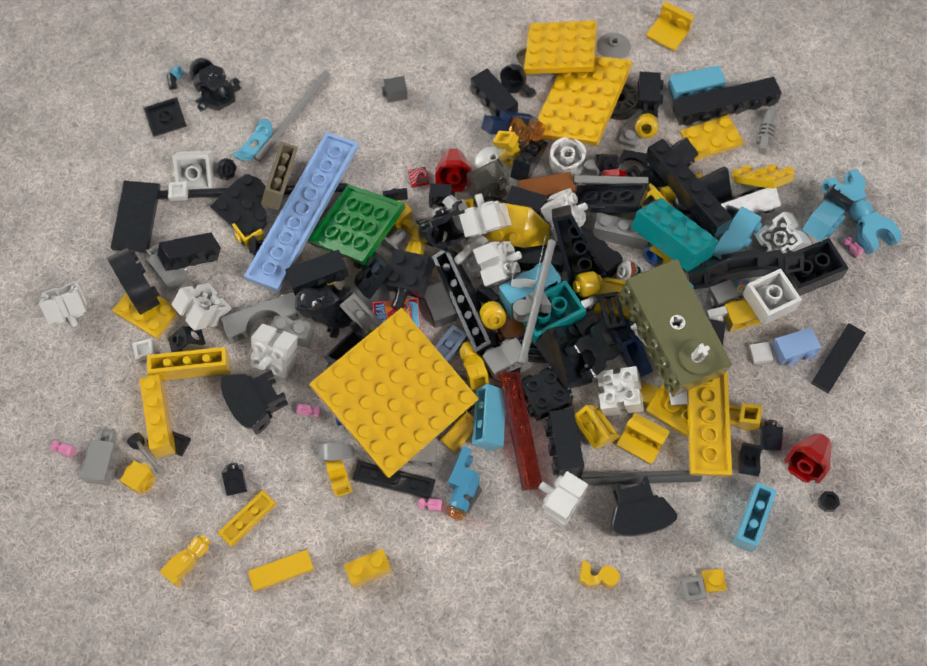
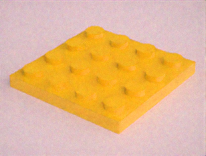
[524,20,597,74]

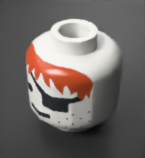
[616,261,644,281]

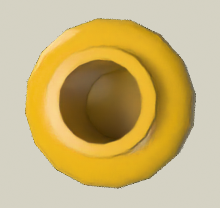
[635,113,659,139]
[573,271,603,298]
[480,301,506,330]

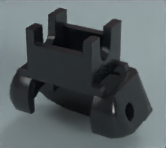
[220,370,289,435]
[610,476,678,537]

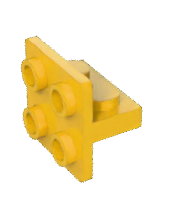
[617,413,670,465]

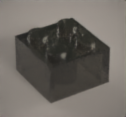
[467,158,510,207]

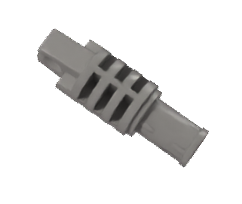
[756,108,777,154]

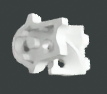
[432,195,489,265]

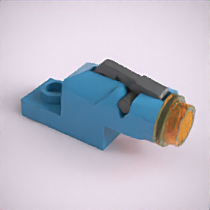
[447,446,482,521]

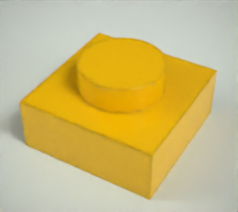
[701,569,727,593]

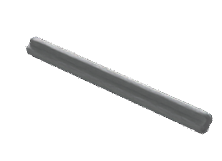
[581,470,702,485]

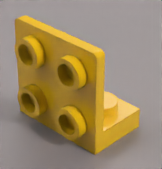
[646,1,695,51]

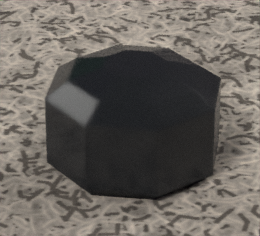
[818,491,840,512]

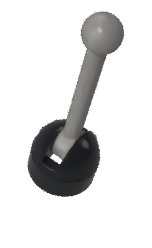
[126,432,164,474]

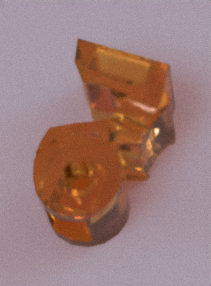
[508,116,546,142]

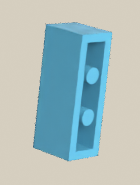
[667,66,726,102]
[802,197,846,242]
[712,206,763,260]
[472,384,506,450]
[732,482,777,552]

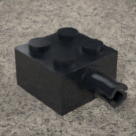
[488,185,547,219]
[382,249,435,310]

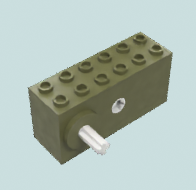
[620,259,732,397]

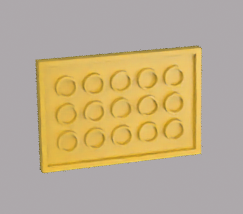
[531,56,633,146]

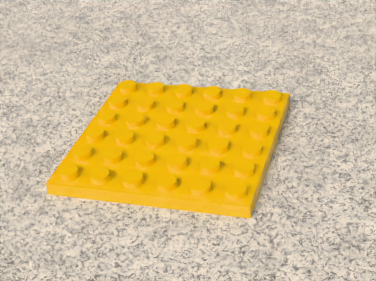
[309,308,479,478]

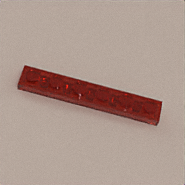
[499,371,542,491]

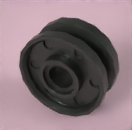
[610,83,639,120]

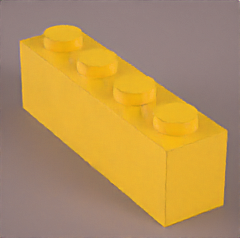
[147,347,231,381]
[139,374,176,458]

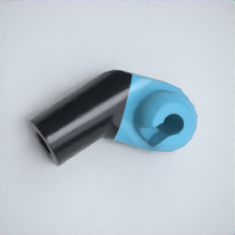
[167,66,183,90]

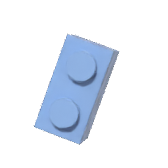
[771,327,821,366]

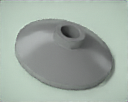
[597,33,631,59]

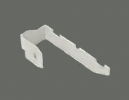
[511,235,546,289]

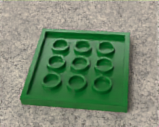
[308,184,406,265]

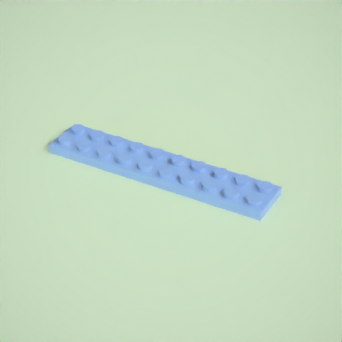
[244,132,359,292]

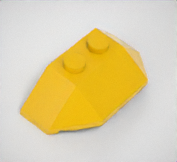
[483,202,550,248]

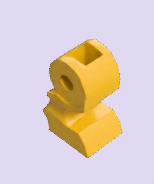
[492,131,521,166]
[326,460,353,498]
[579,560,620,588]

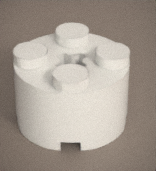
[549,137,586,179]

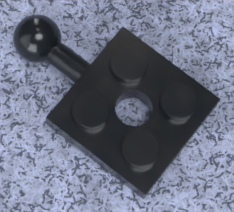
[353,252,392,300]

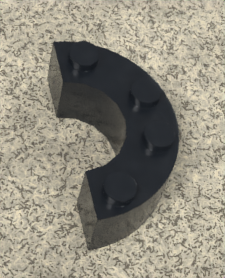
[107,247,161,315]

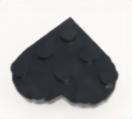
[210,174,267,235]

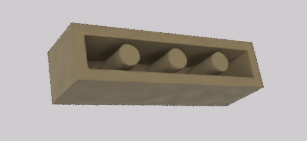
[261,141,298,210]

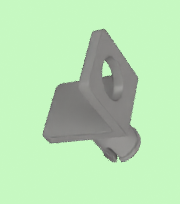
[379,228,407,253]

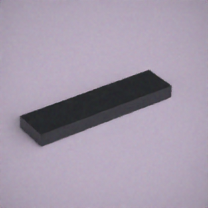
[811,323,866,393]
[352,461,436,500]

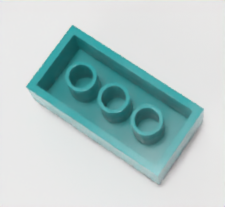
[631,198,718,272]

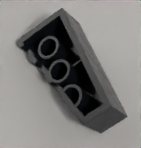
[552,205,608,285]

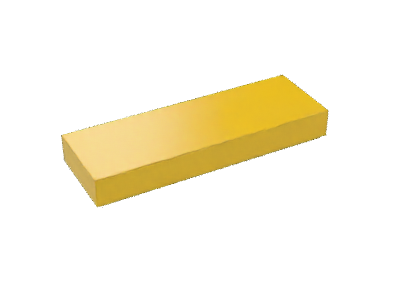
[217,490,277,548]
[248,549,314,592]

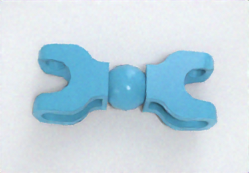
[822,169,902,254]

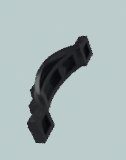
[687,248,804,289]

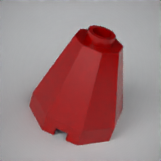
[435,148,472,192]
[784,433,832,483]

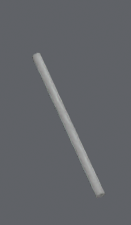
[254,70,330,162]
[517,239,556,365]

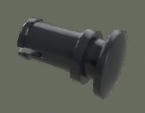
[823,184,855,211]

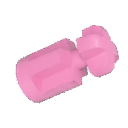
[842,236,865,258]
[297,403,321,418]
[50,440,76,458]
[418,498,443,512]

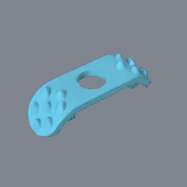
[232,118,273,162]

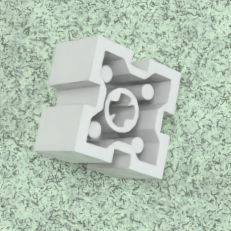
[540,188,588,242]
[459,194,512,237]
[754,211,812,254]
[473,241,522,286]
[39,280,88,327]
[172,283,231,331]
[250,323,298,379]
[597,366,644,416]
[539,471,588,528]

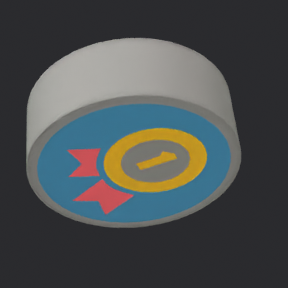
[733,279,749,298]

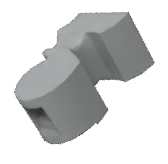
[513,290,551,322]

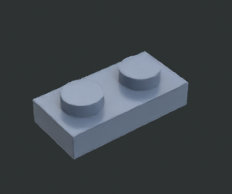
[435,325,468,363]

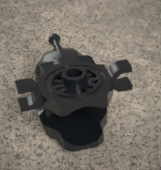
[189,57,242,112]
[416,200,466,249]
[295,284,353,338]

